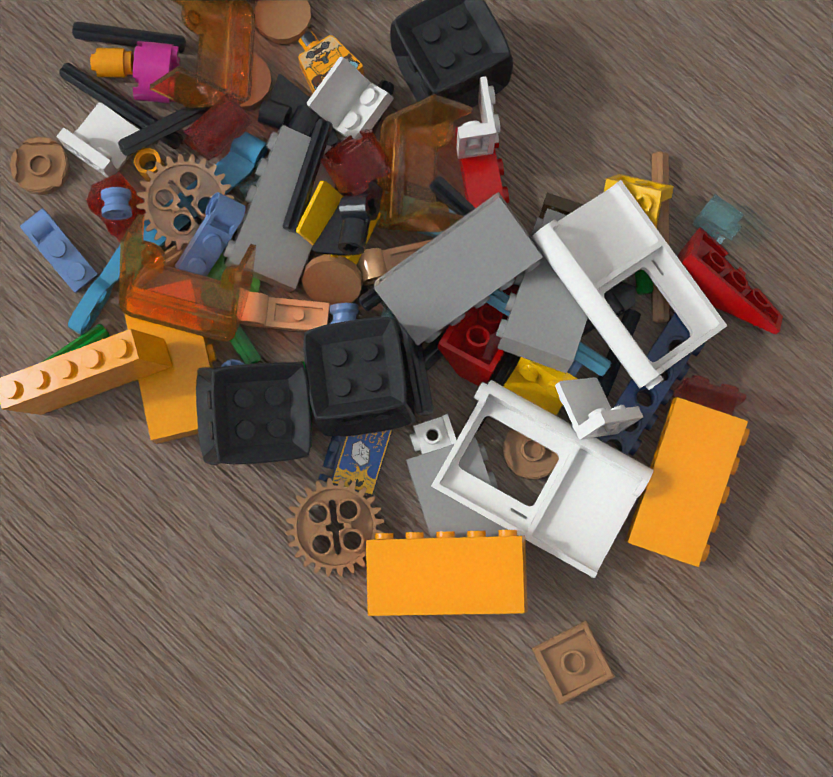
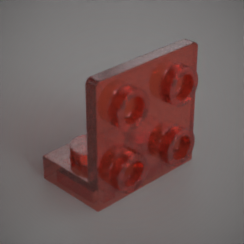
[183,93,252,161]
[673,375,747,416]

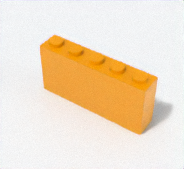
[121,280,217,444]
[0,329,172,415]
[625,397,750,567]
[366,530,528,616]

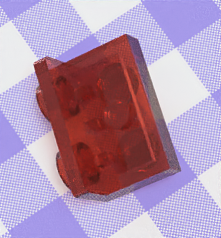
[87,172,146,243]

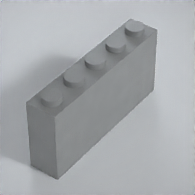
[223,125,348,292]
[374,192,543,345]
[496,208,588,373]
[406,437,527,574]

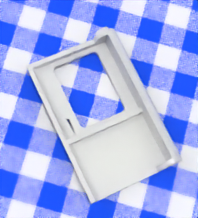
[531,180,727,390]
[431,380,654,579]

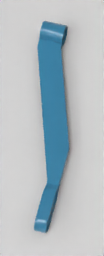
[68,130,268,335]

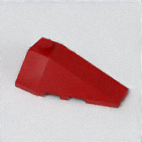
[677,227,783,335]
[437,277,519,387]

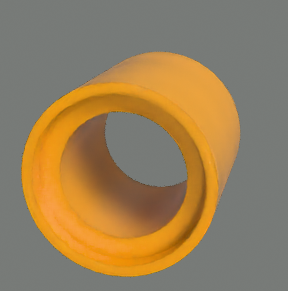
[134,148,165,182]

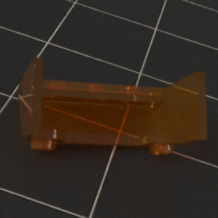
[150,0,255,108]
[377,94,472,232]
[119,214,256,341]

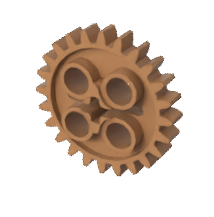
[136,154,234,251]
[285,478,384,577]

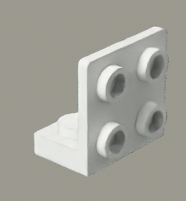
[307,57,394,146]
[456,76,501,159]
[56,103,139,180]
[555,377,643,440]

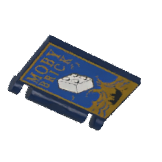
[318,429,393,496]

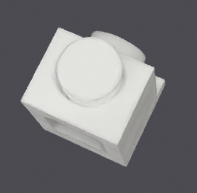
[410,414,457,454]

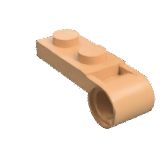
[358,240,431,285]
[239,292,330,332]

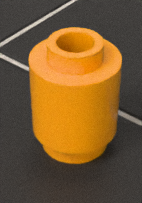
[90,48,134,78]

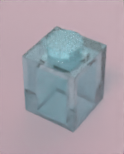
[692,194,744,244]

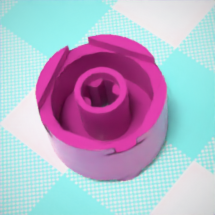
[133,41,181,104]

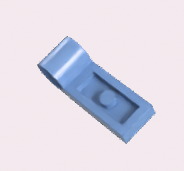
[175,192,246,283]
[20,208,98,293]

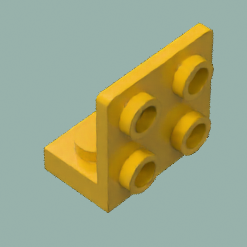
[604,174,674,228]
[296,181,381,265]
[503,357,577,416]

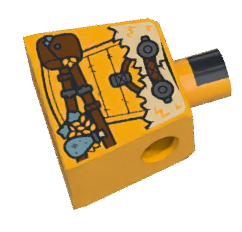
[298,31,364,93]

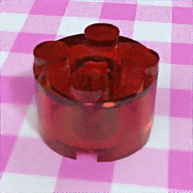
[320,129,392,195]

